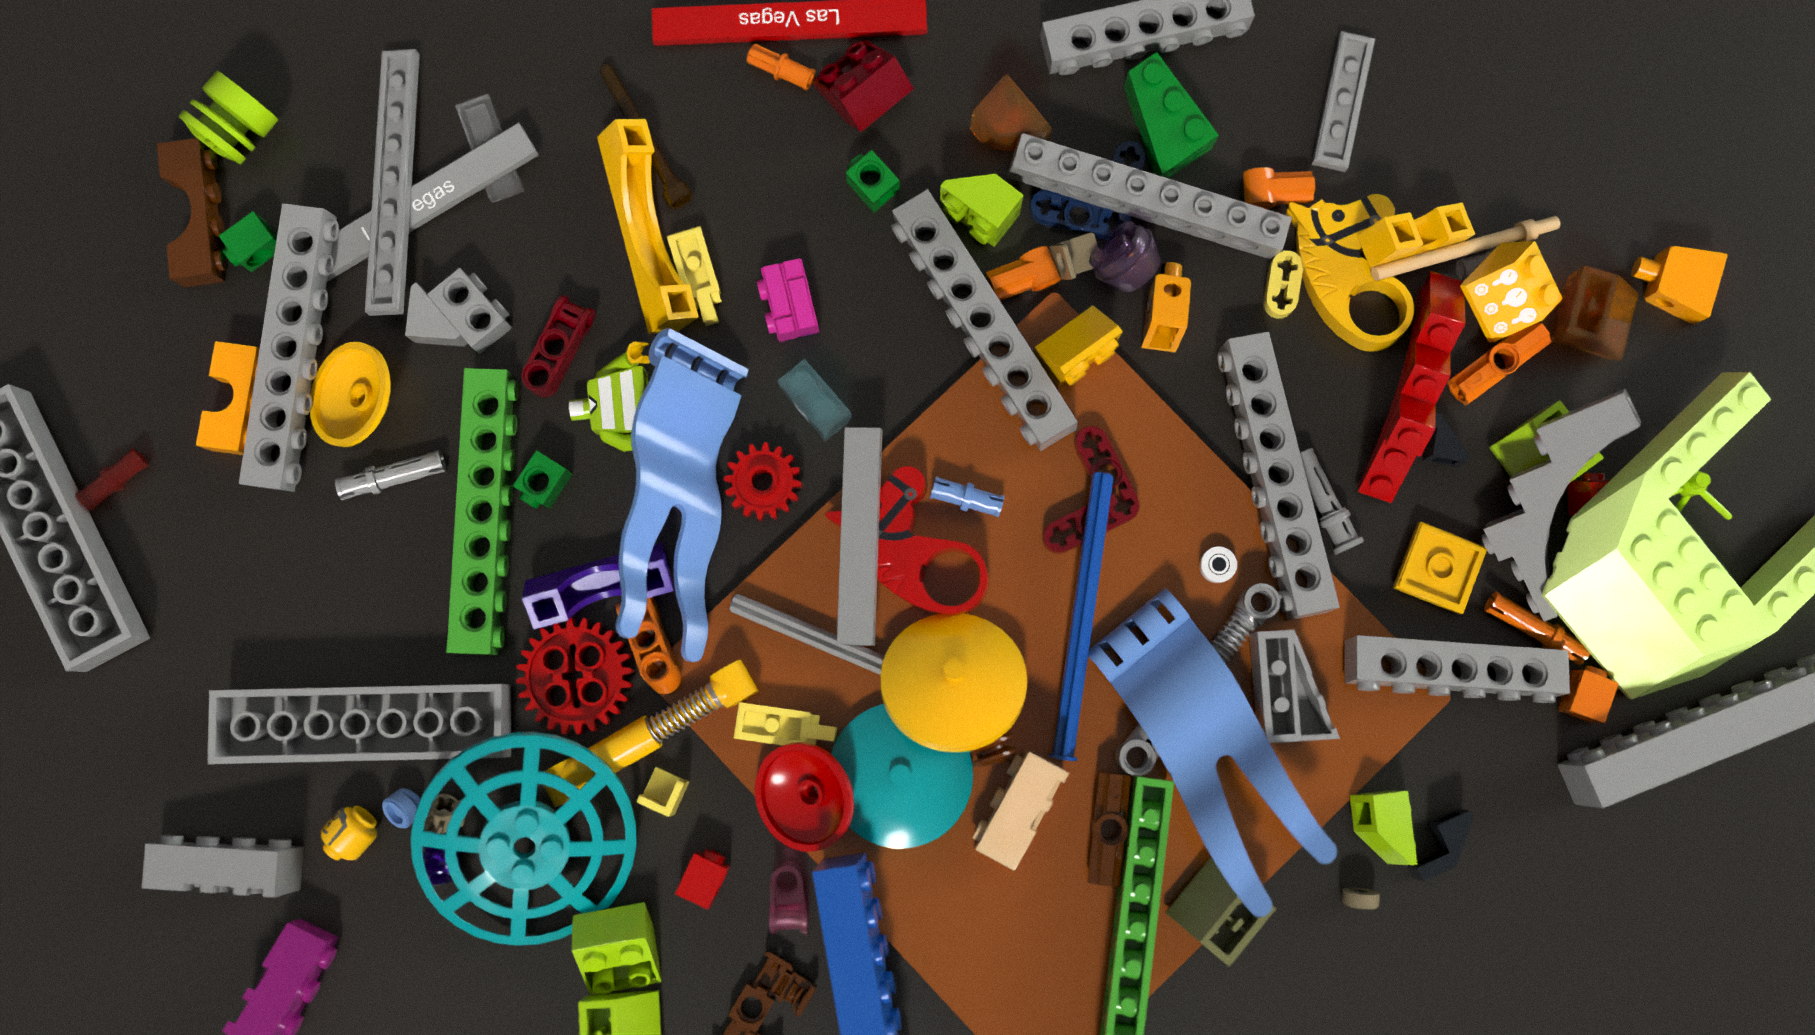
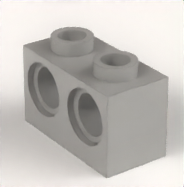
[427,268,512,354]

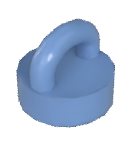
[382,788,421,829]

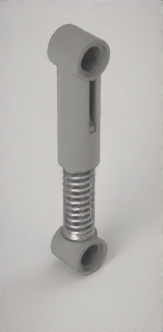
[1115,583,1280,776]

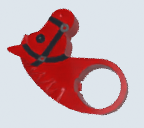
[825,466,989,615]

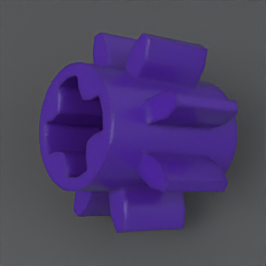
[422,846,460,886]

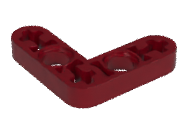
[1042,426,1140,554]

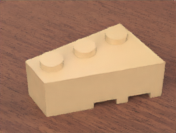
[972,751,1069,871]

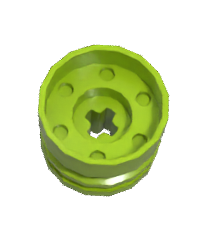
[178,70,279,165]

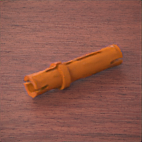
[1484,591,1590,665]

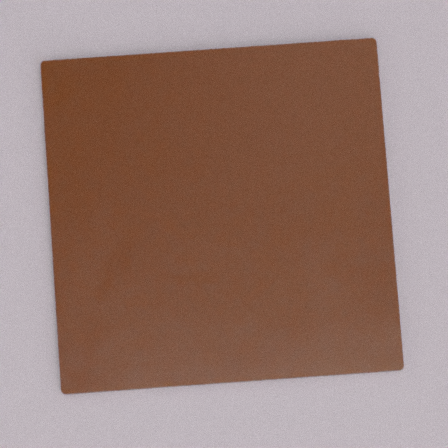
[654,292,1451,1035]

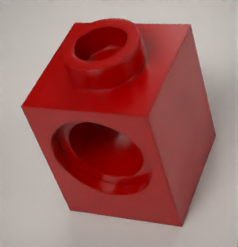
[675,848,730,910]

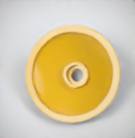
[310,342,391,447]

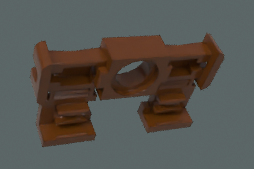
[723,950,817,1035]

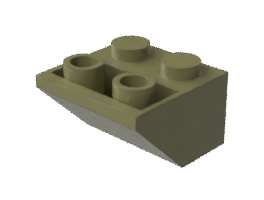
[1165,856,1277,967]

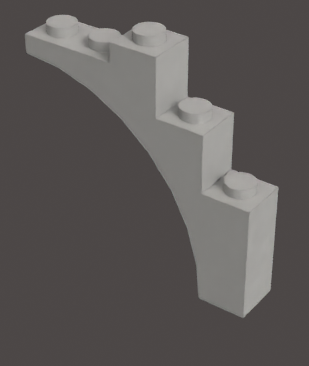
[1482,389,1641,622]

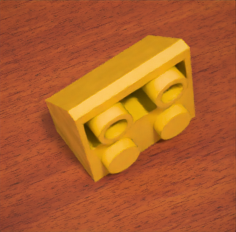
[1034,306,1123,387]

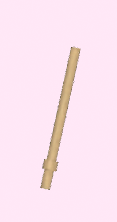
[1371,216,1560,281]

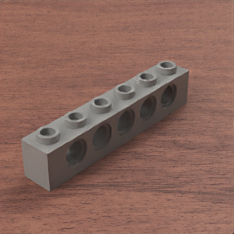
[1040,0,1255,75]
[1345,635,1570,703]

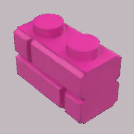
[756,258,820,342]

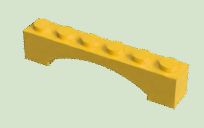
[597,119,698,334]

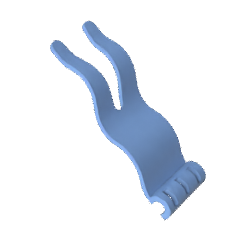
[616,328,749,662]
[1088,588,1337,917]

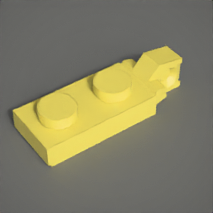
[667,226,722,327]
[734,702,837,745]

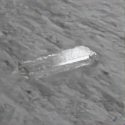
[455,93,524,203]

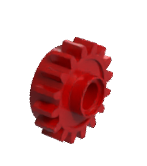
[724,442,803,522]

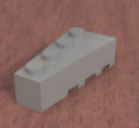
[142,835,304,898]

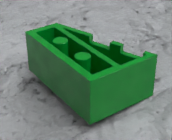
[1123,52,1219,179]

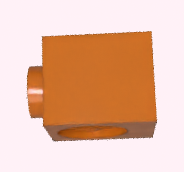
[1557,666,1619,724]

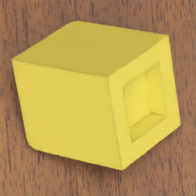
[636,767,690,817]

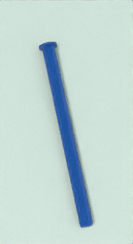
[1048,472,1113,761]

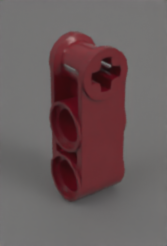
[521,295,596,397]

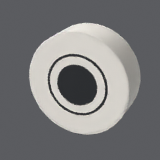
[1199,546,1237,583]

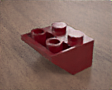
[812,39,914,132]

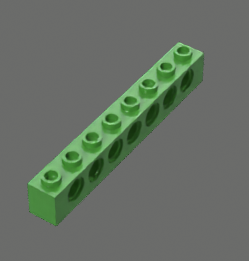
[447,368,519,655]
[1100,775,1174,1035]

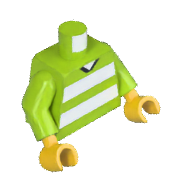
[569,342,650,452]

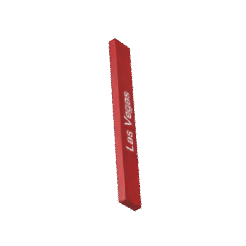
[652,0,927,46]

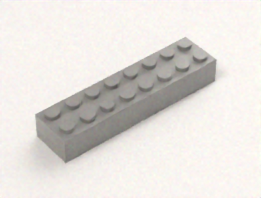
[0,384,150,672]
[1557,654,1815,808]
[208,684,512,764]

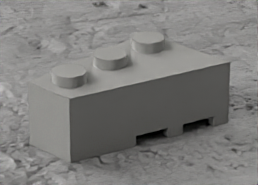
[1249,630,1340,743]

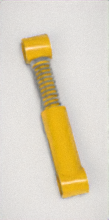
[543,659,758,808]

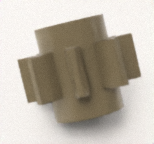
[424,794,466,834]

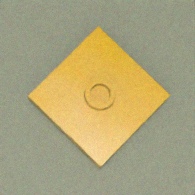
[1393,521,1487,615]

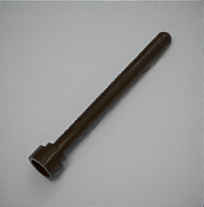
[600,63,694,210]

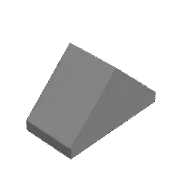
[405,282,468,347]

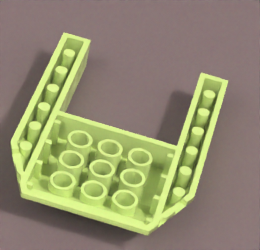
[1541,372,1815,700]

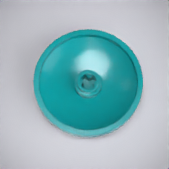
[831,704,973,849]

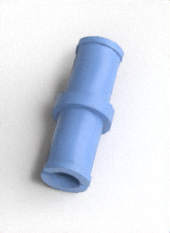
[930,476,1005,518]

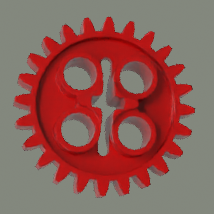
[515,618,635,734]

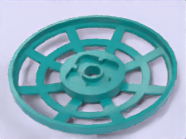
[411,732,636,946]

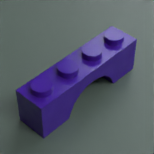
[522,542,674,629]

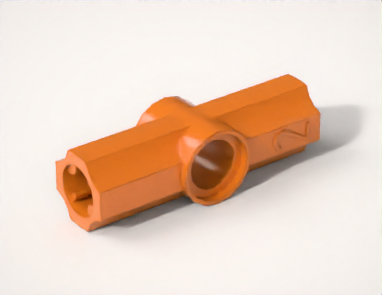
[1447,322,1552,406]

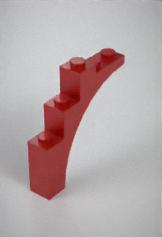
[1358,271,1465,503]

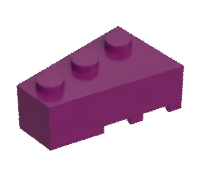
[222,918,339,1035]

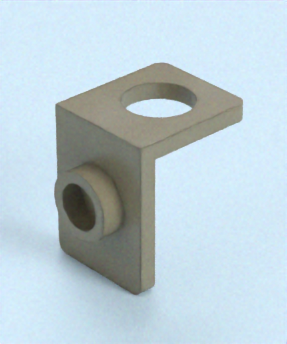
[1049,232,1102,280]

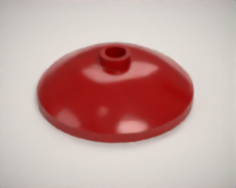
[755,742,854,852]

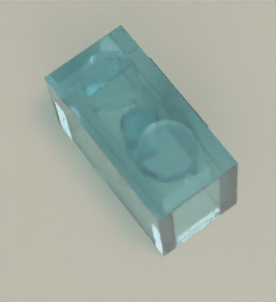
[777,358,852,441]

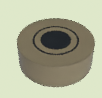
[1342,887,1380,909]

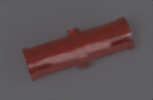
[76,448,149,511]

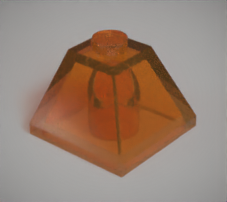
[971,74,1052,152]

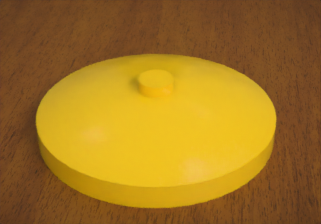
[881,613,1027,752]

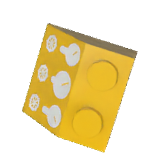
[1460,241,1563,342]

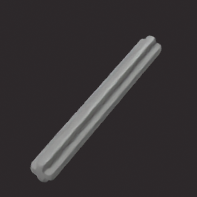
[729,594,885,675]

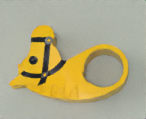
[1286,194,1414,351]

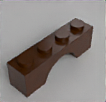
[157,138,228,287]

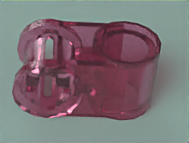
[769,861,808,934]

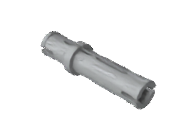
[335,450,447,501]

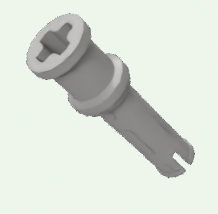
[1300,448,1365,555]

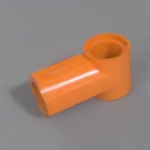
[1243,167,1315,209]
[986,246,1061,301]

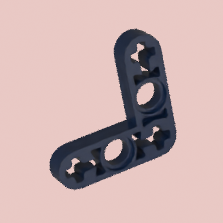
[1029,141,1145,241]

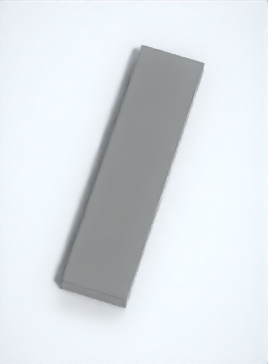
[1311,31,1375,172]

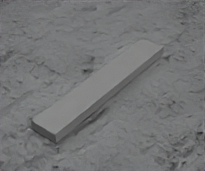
[837,427,883,646]

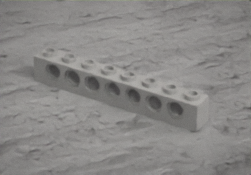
[1007,133,1292,260]
[891,189,1078,452]
[239,203,339,492]
[1217,332,1340,621]

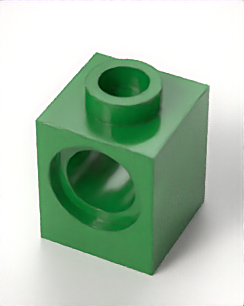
[845,150,900,213]
[219,211,277,272]
[513,450,573,509]

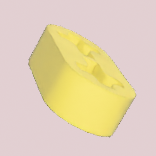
[1263,251,1303,319]

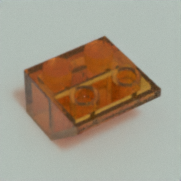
[1551,265,1639,361]

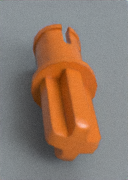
[747,44,815,91]

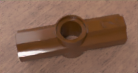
[1088,772,1131,887]

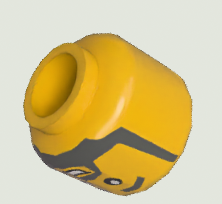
[321,805,377,861]

